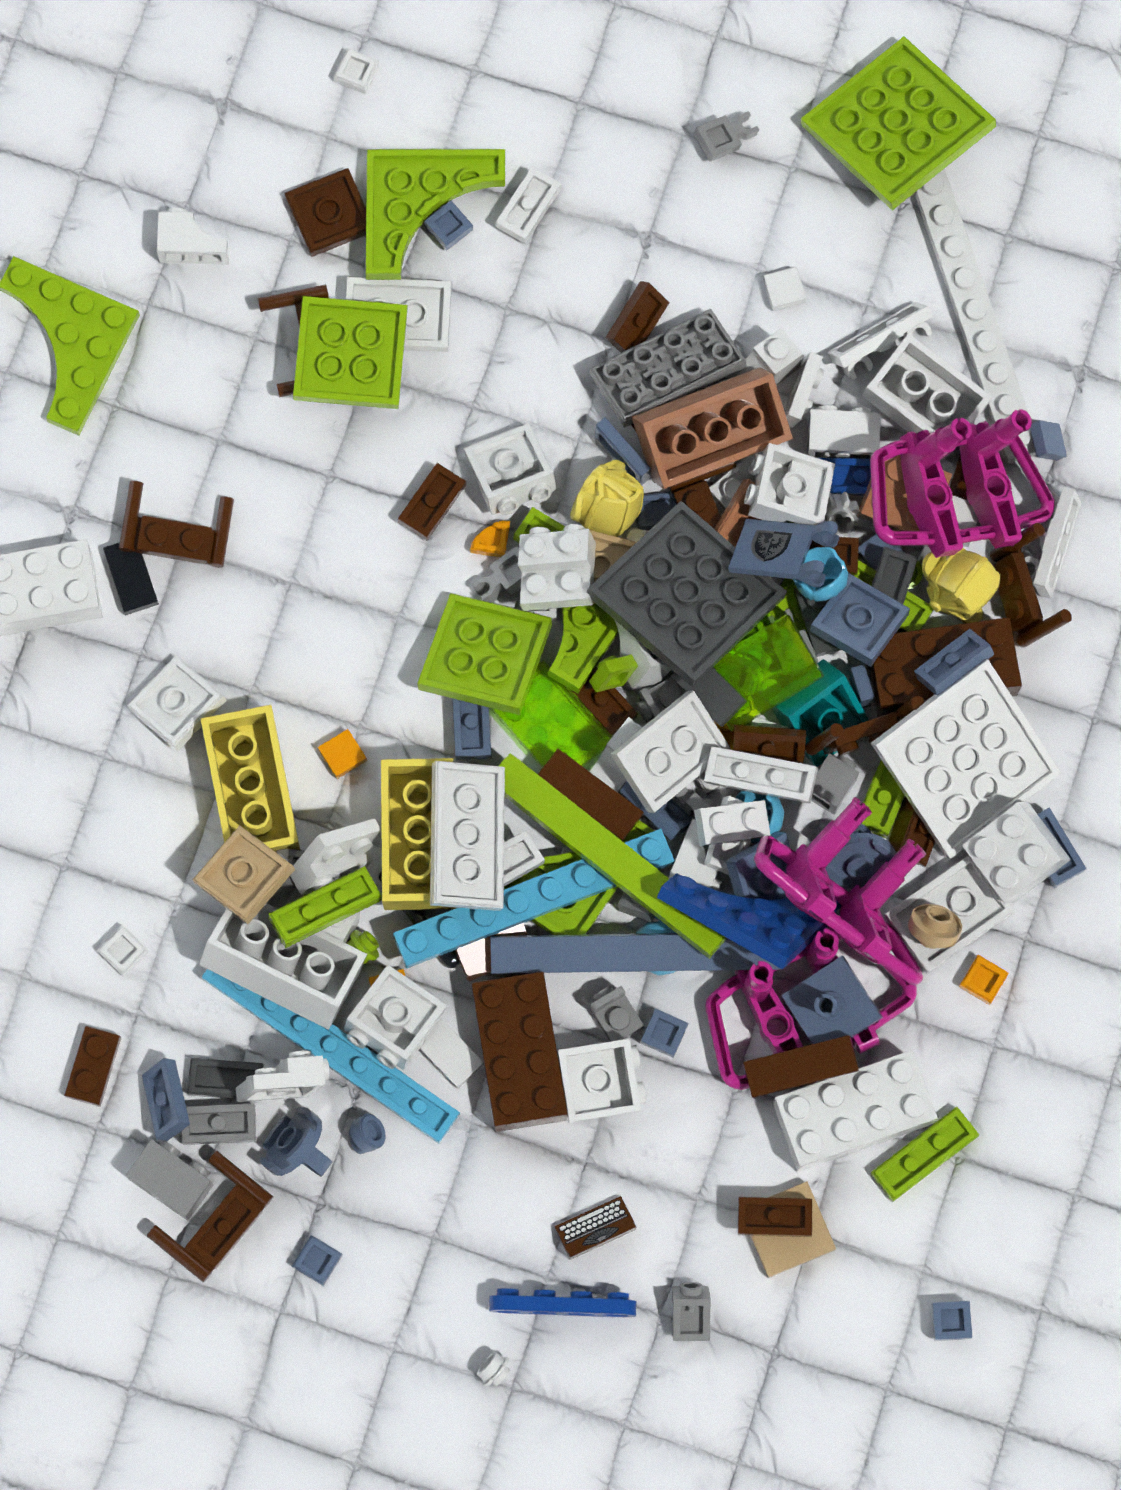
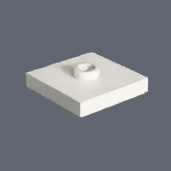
[127,655,227,752]

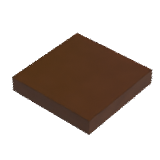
[284,168,366,257]

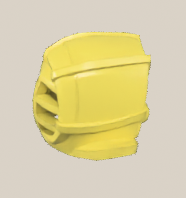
[570,460,644,537]
[922,548,1000,623]

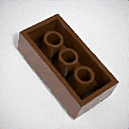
[869,617,1022,716]
[472,971,567,1132]

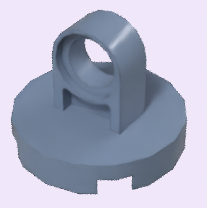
[826,824,896,892]
[260,1107,332,1177]

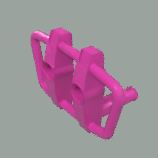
[870,409,1055,558]
[754,797,926,985]
[705,928,917,1090]

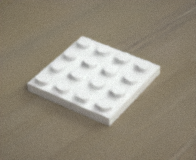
[871,659,1062,859]

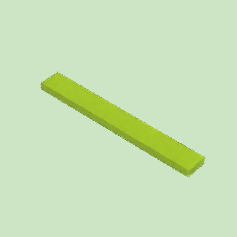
[499,753,727,959]

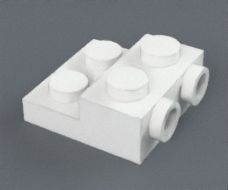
[464,423,557,515]
[744,443,835,525]
[518,524,596,611]
[290,818,381,896]
[344,965,447,1070]
[557,1038,646,1123]
[236,1051,329,1102]

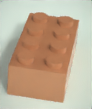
[632,367,793,489]

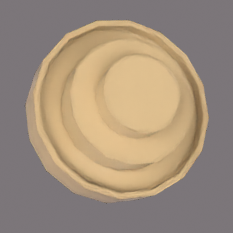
[908,904,963,949]

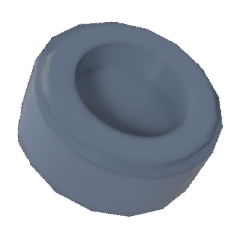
[349,1114,386,1154]

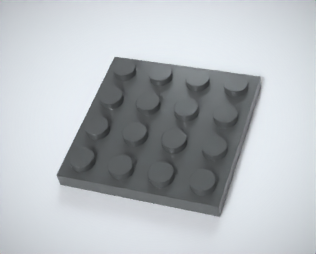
[586,501,787,687]

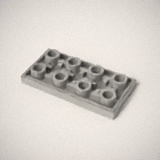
[590,309,746,428]

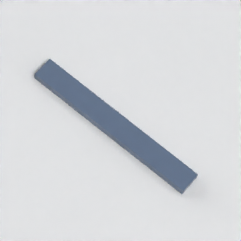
[491,933,780,974]

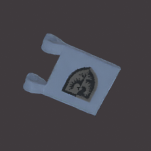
[728,519,839,587]

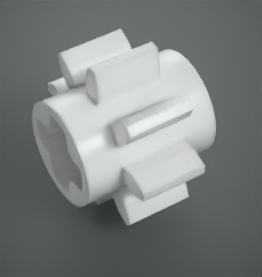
[824,492,860,536]

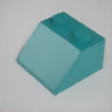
[768,659,869,767]

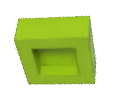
[589,654,638,692]

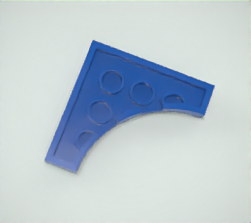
[657,873,841,970]

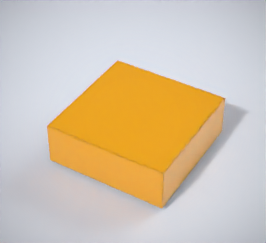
[318,729,367,779]
[959,955,1009,1005]

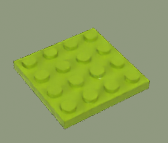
[800,36,996,210]

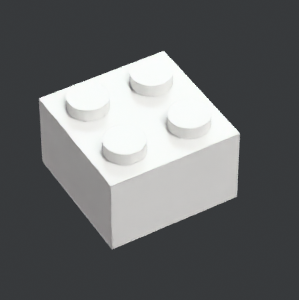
[962,802,1071,903]

